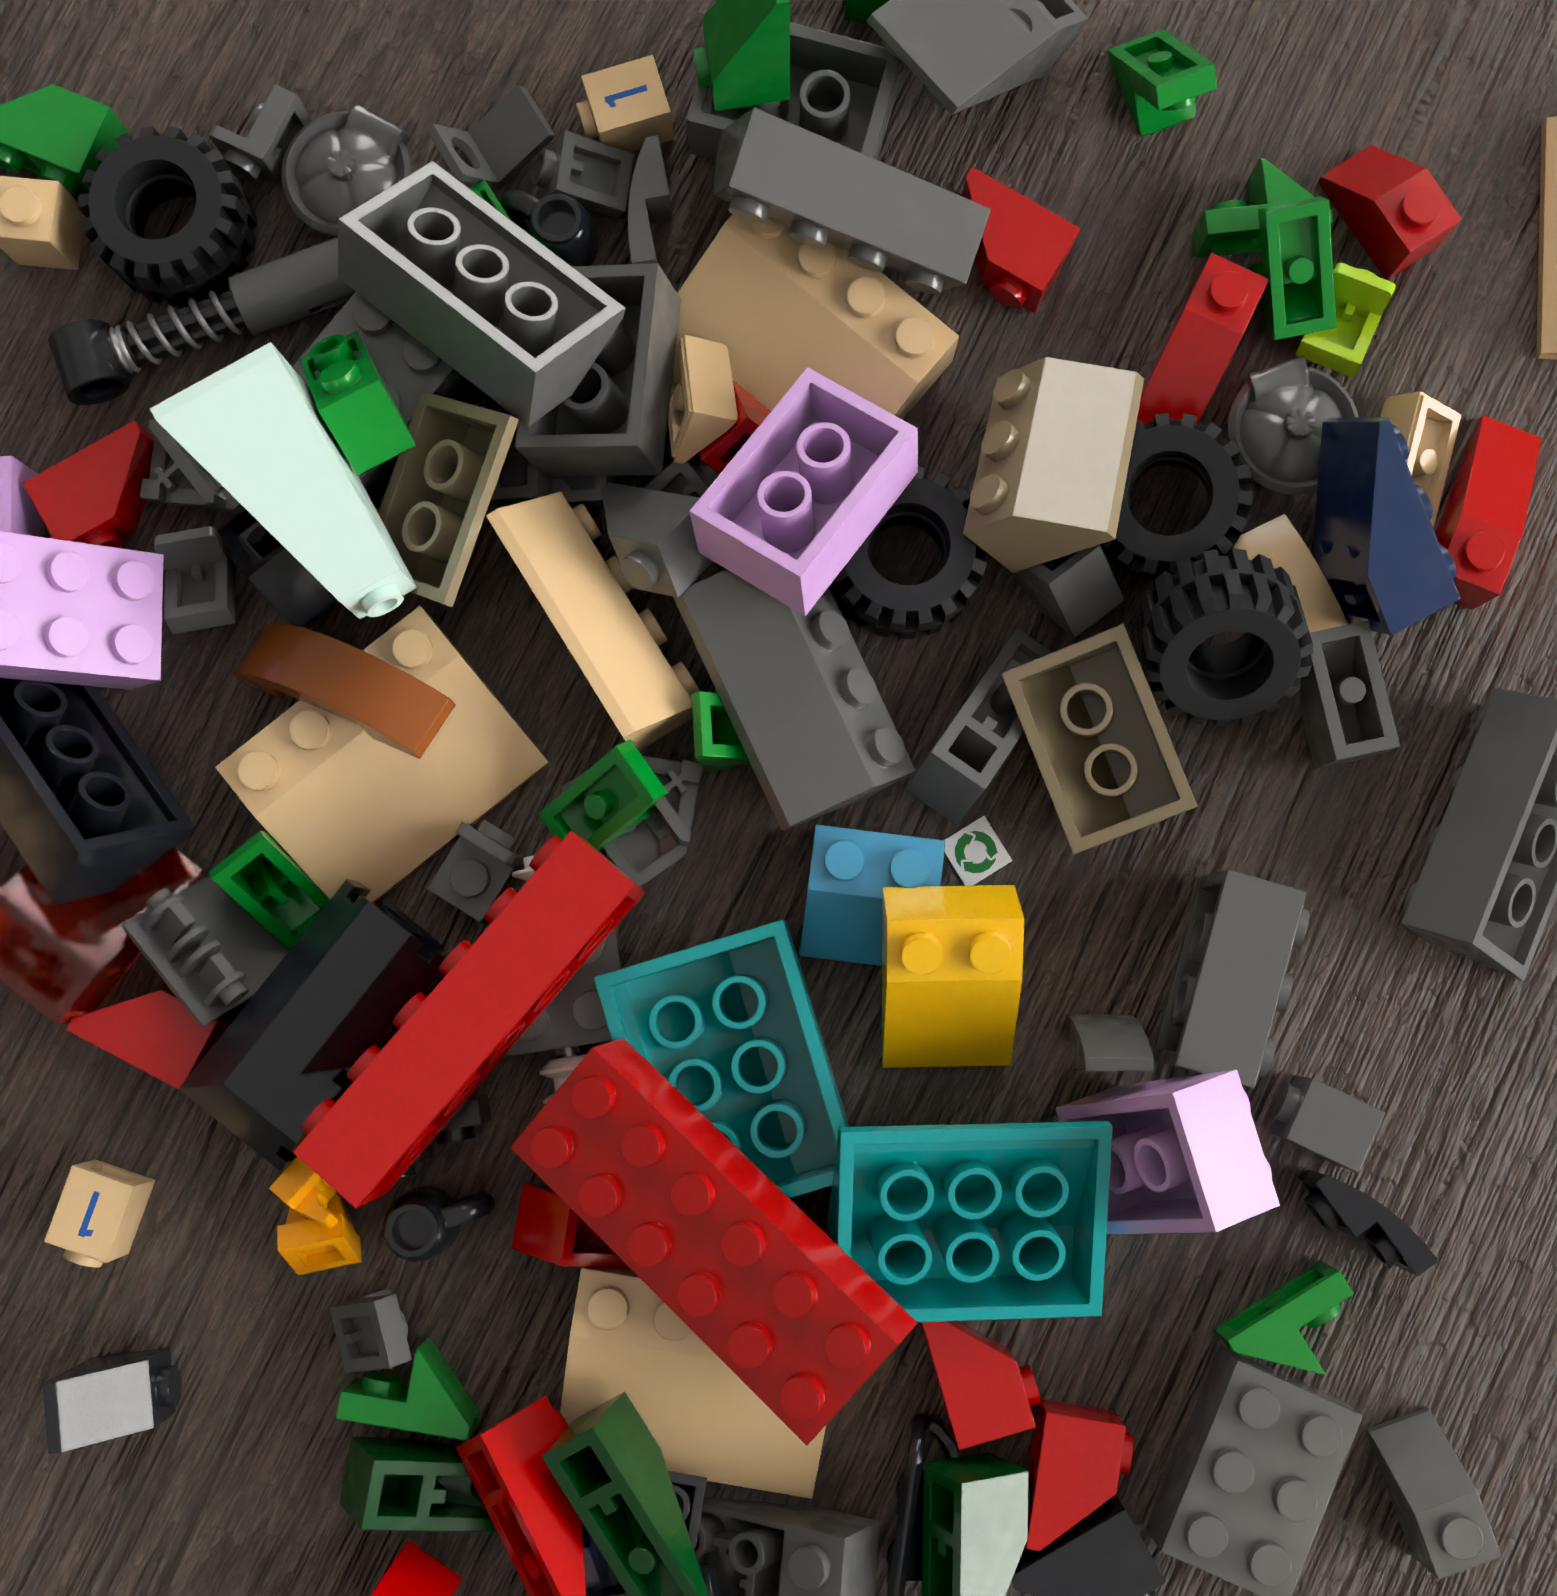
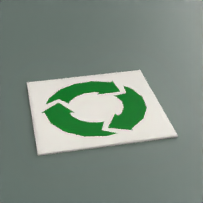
[944,816,1013,886]

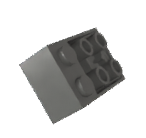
[866,0,1089,115]
[694,1497,880,1596]

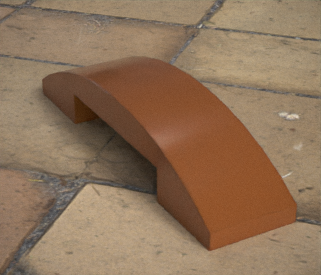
[232,623,456,759]

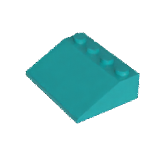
[594,920,849,1198]
[827,1121,1113,1322]

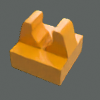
[269,1157,339,1228]
[277,1194,361,1275]

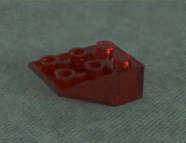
[0,847,206,1024]

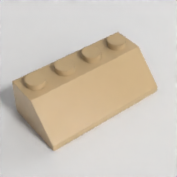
[486,492,699,751]

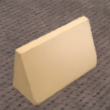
[668,334,738,464]
[1380,391,1461,529]

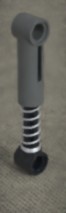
[48,237,356,405]

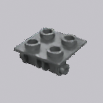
[121,876,290,1029]

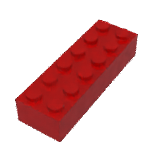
[293,831,646,1208]
[510,1038,918,1446]

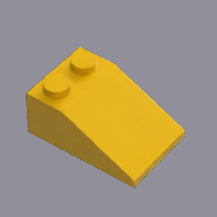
[882,885,1024,1068]

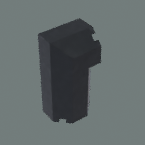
[179,879,449,1172]

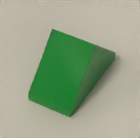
[209,830,330,949]

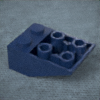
[1312,417,1461,635]

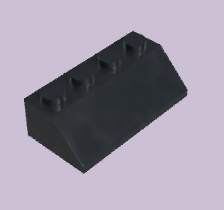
[0,678,195,905]

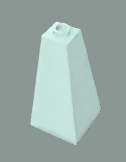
[150,342,417,619]

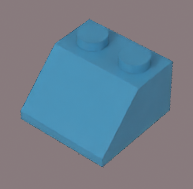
[799,825,946,966]

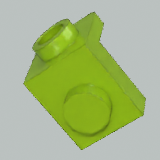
[1295,263,1396,378]

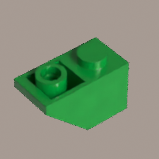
[0,84,131,196]
[300,330,416,476]

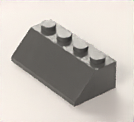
[713,107,991,295]
[338,161,625,427]
[673,569,916,831]
[1401,688,1557,981]

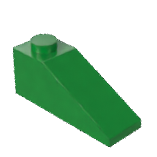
[693,0,790,111]

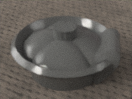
[281,105,412,236]
[1228,357,1359,494]

